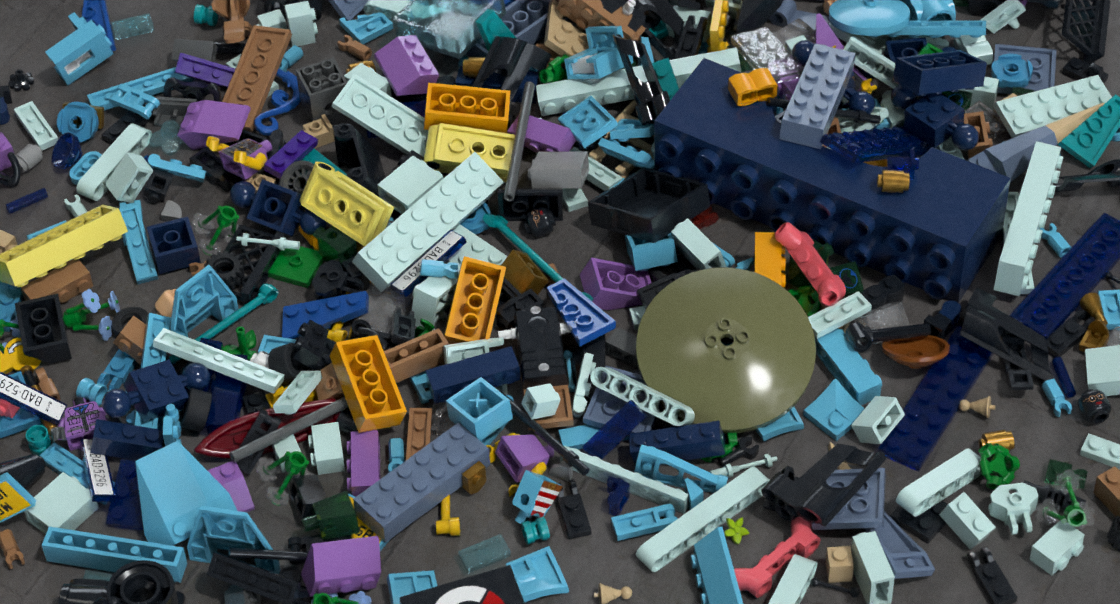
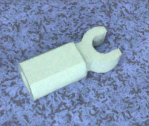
[64,194,87,218]

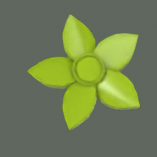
[724,517,749,545]

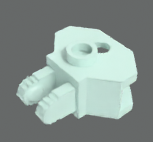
[988,482,1038,535]

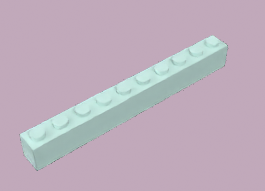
[536,47,741,116]

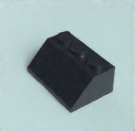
[498,188,563,221]
[15,294,72,363]

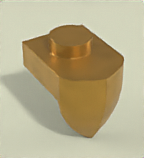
[1079,319,1109,352]
[462,461,486,494]

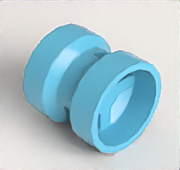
[76,378,107,406]

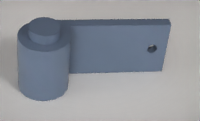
[769,0,830,33]

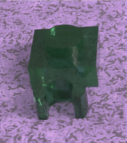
[1044,459,1088,489]

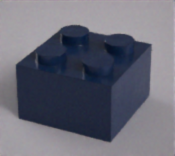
[146,216,201,274]

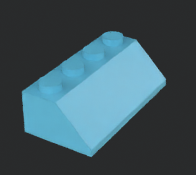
[690,527,743,604]

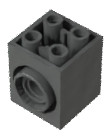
[296,57,350,125]

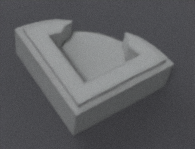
[161,200,183,221]
[549,461,573,482]

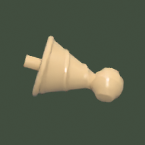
[958,396,996,418]
[594,583,632,604]

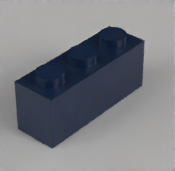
[90,419,163,460]

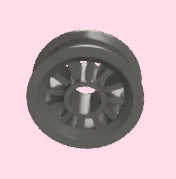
[280,161,314,209]

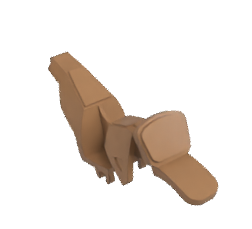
[211,0,253,44]

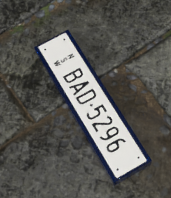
[390,230,467,297]
[0,372,67,426]
[80,439,116,502]

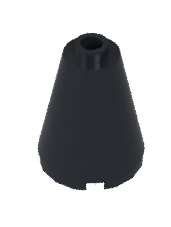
[0,454,46,490]

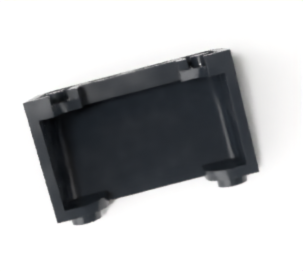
[332,123,386,197]

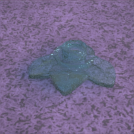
[149,120,186,155]

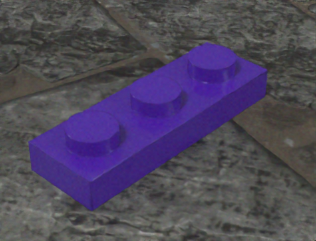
[175,53,235,88]
[264,130,318,179]

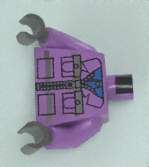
[51,397,122,451]

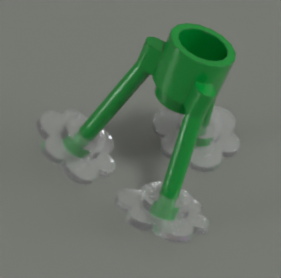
[191,206,243,256]
[256,451,314,506]
[1035,469,1094,529]

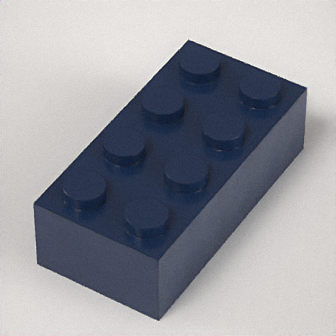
[893,50,987,96]

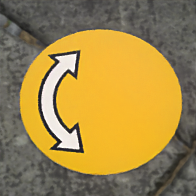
[4,337,41,371]

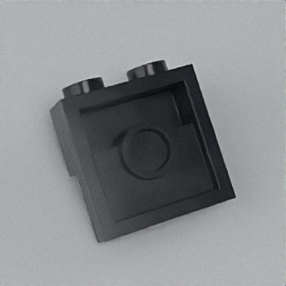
[293,320,336,375]

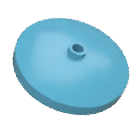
[829,0,910,36]

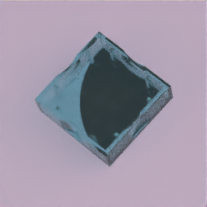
[392,0,506,59]

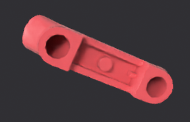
[775,222,846,306]
[734,517,821,598]

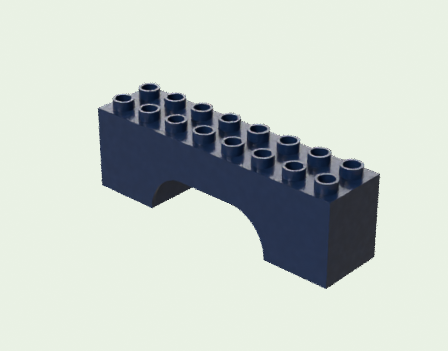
[654,58,1011,303]

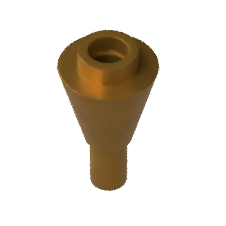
[1079,293,1108,325]

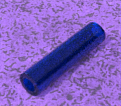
[5,188,48,214]
[1052,357,1076,398]

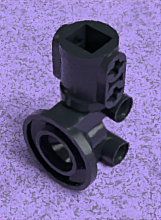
[58,560,186,604]

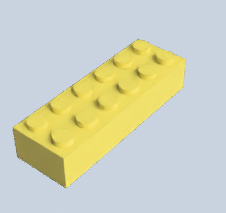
[0,205,128,287]

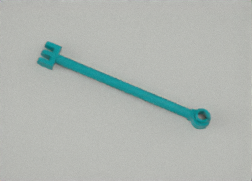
[483,214,593,301]
[169,284,279,365]

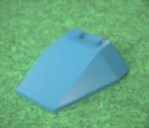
[170,265,239,355]
[135,441,238,546]
[187,506,281,574]

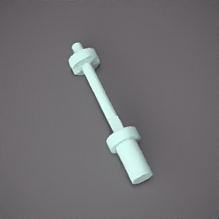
[236,233,300,250]
[710,454,778,478]

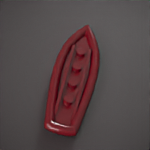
[194,398,341,459]

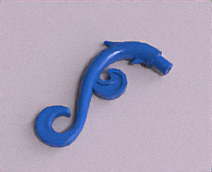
[254,69,300,136]

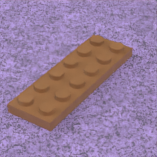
[222,25,292,132]

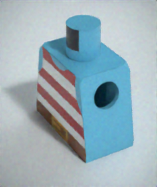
[512,470,563,524]

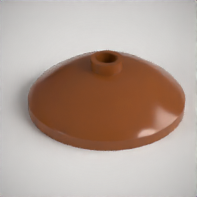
[882,335,950,369]

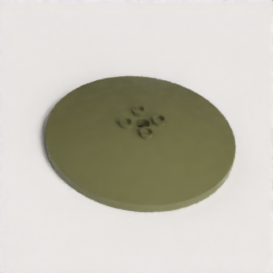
[636,267,816,433]

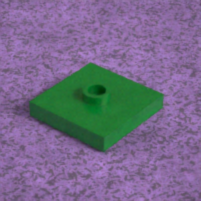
[268,246,325,288]

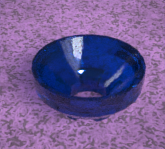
[52,132,82,169]

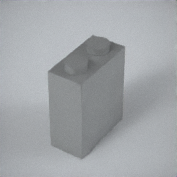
[528,152,589,188]

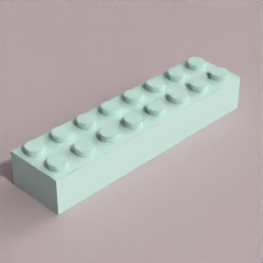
[994,141,1063,296]
[352,152,504,293]

